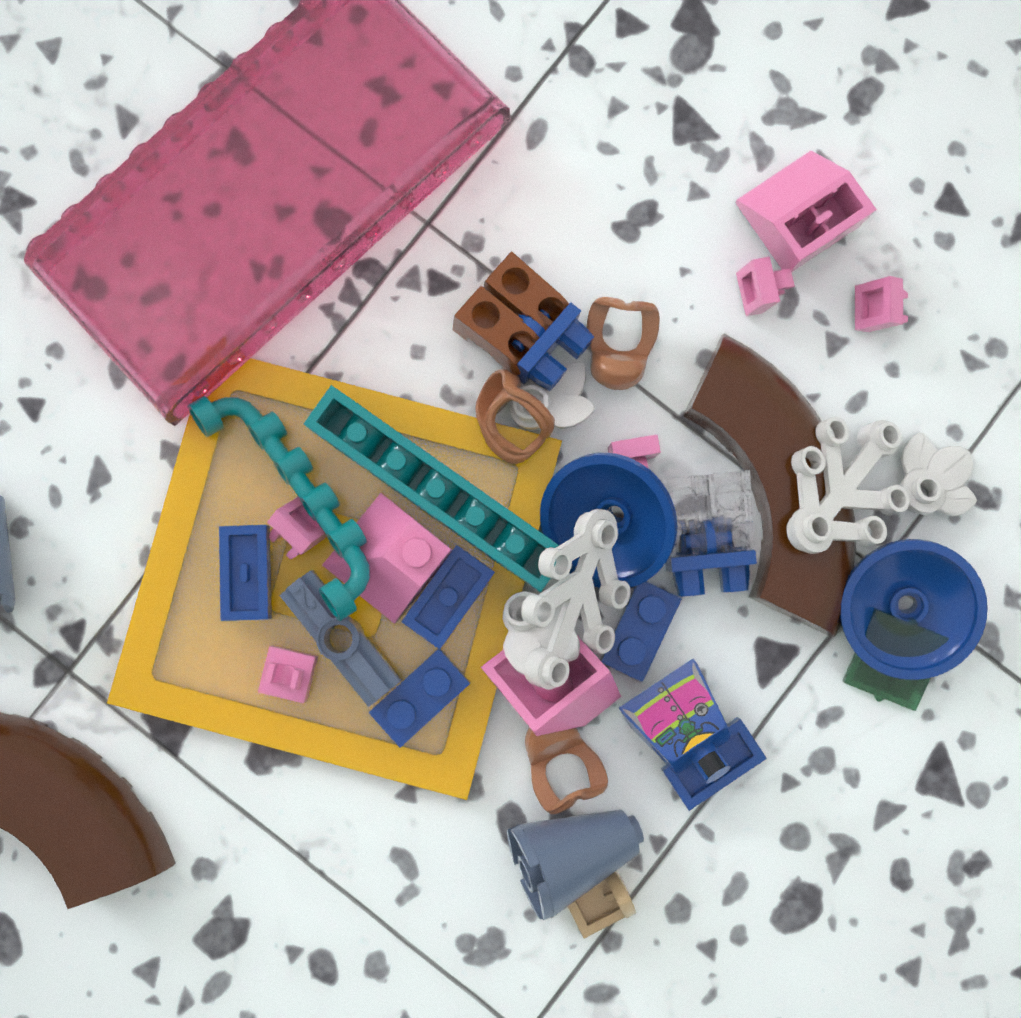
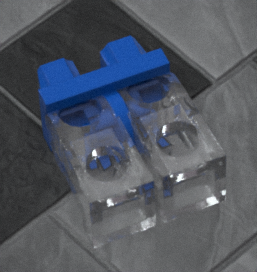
[660,470,757,597]

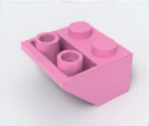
[735,151,877,272]

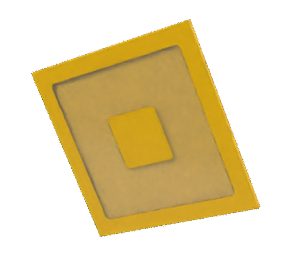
[107,347,562,800]

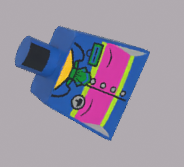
[619,658,731,784]

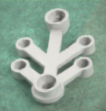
[787,416,910,554]
[521,509,631,690]

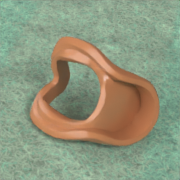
[587,297,660,390]
[475,369,555,464]
[525,728,608,814]

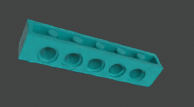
[303,385,559,592]

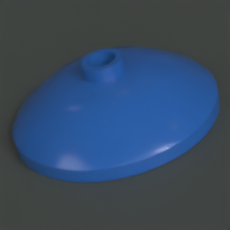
[540,453,678,588]
[840,539,988,680]

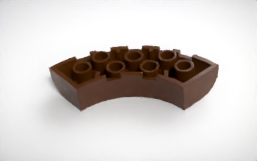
[683,333,856,637]
[0,712,176,910]

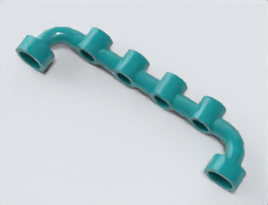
[187,396,370,621]

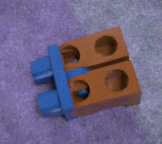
[452,251,594,391]

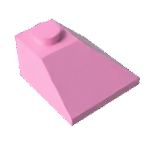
[322,493,452,624]
[481,635,622,736]

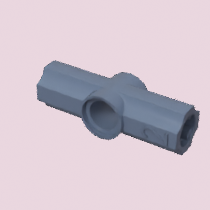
[279,570,401,707]

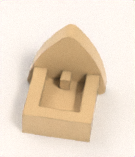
[568,871,636,939]

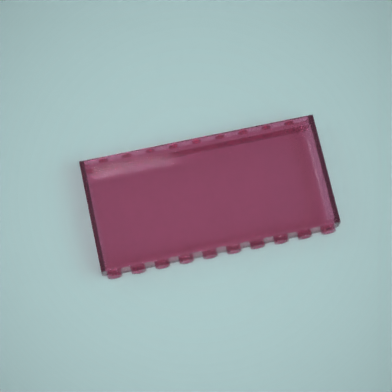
[24,0,511,426]

